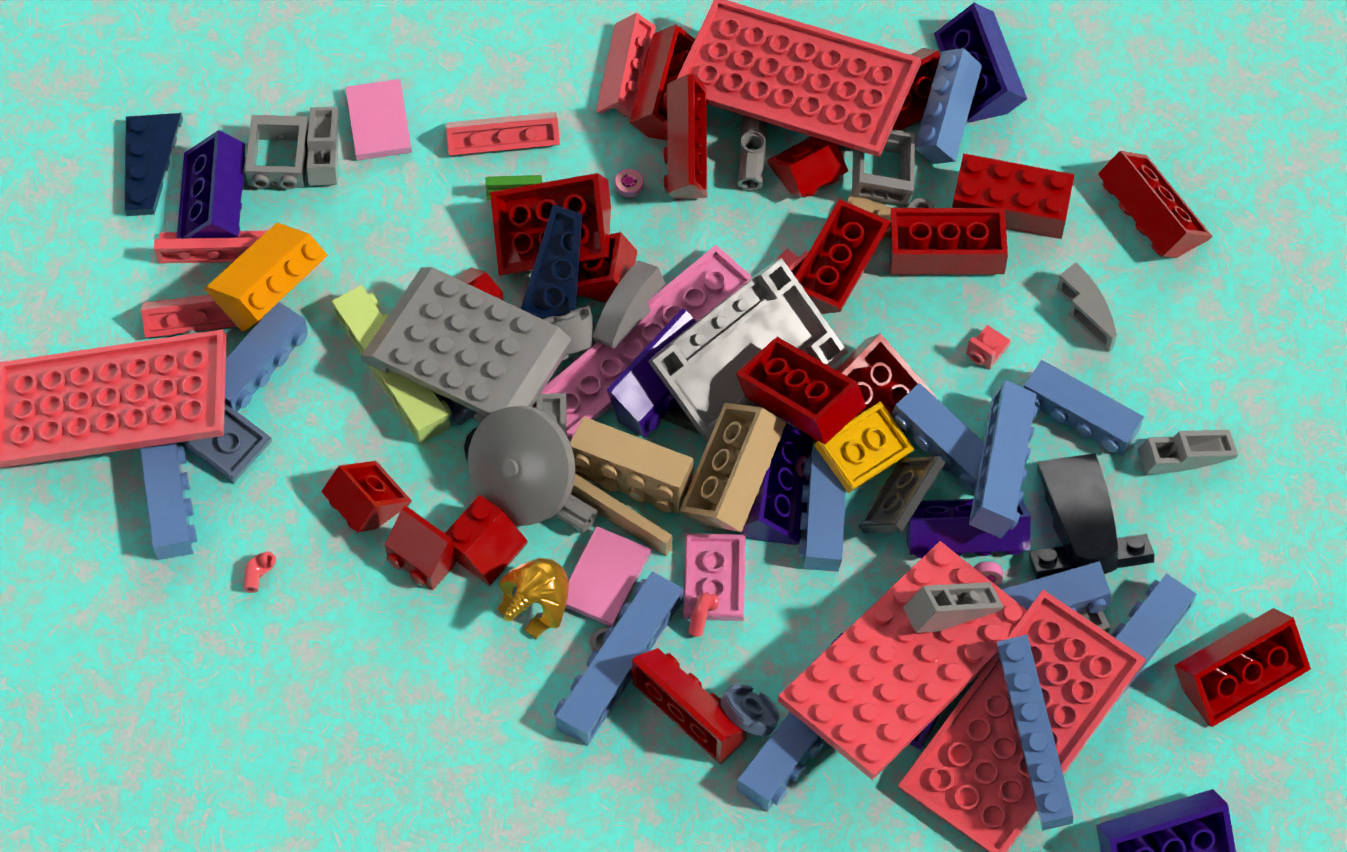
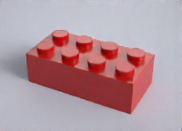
[952,153,1075,239]
[736,337,866,445]

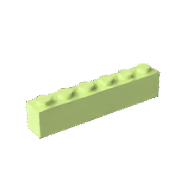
[332,285,452,444]

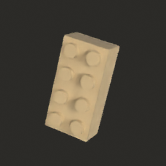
[680,403,786,532]
[570,417,694,514]

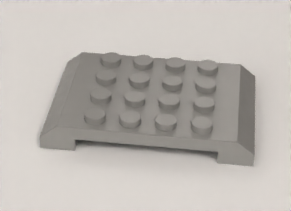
[648,258,848,444]
[361,267,572,417]

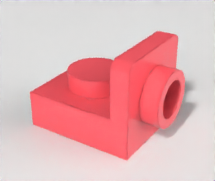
[966,325,1011,370]

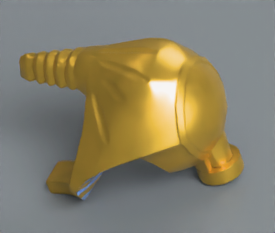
[497,558,569,639]

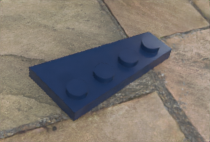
[125,113,183,216]
[520,205,582,319]

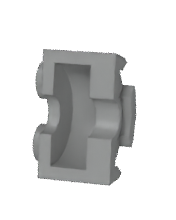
[543,306,596,360]

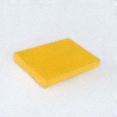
[814,402,915,493]

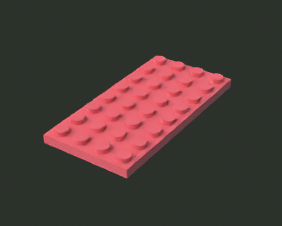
[677,0,921,157]
[0,329,227,468]
[778,541,1027,780]
[898,590,1146,852]

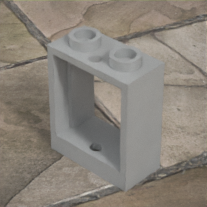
[245,115,309,189]
[852,130,915,206]

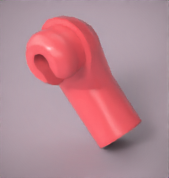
[243,551,276,593]
[688,592,719,637]

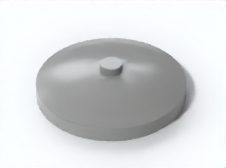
[468,405,575,526]

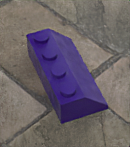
[934,3,1027,122]
[177,130,245,239]
[607,308,696,438]
[740,416,813,545]
[905,499,1031,558]
[1096,789,1236,852]

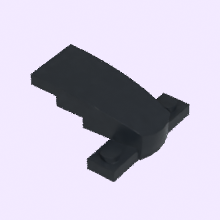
[1029,453,1155,579]

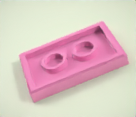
[346,79,412,160]
[565,526,651,627]
[683,533,745,621]

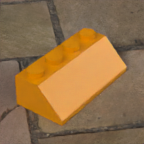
[204,222,328,332]

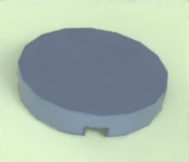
[721,684,780,736]

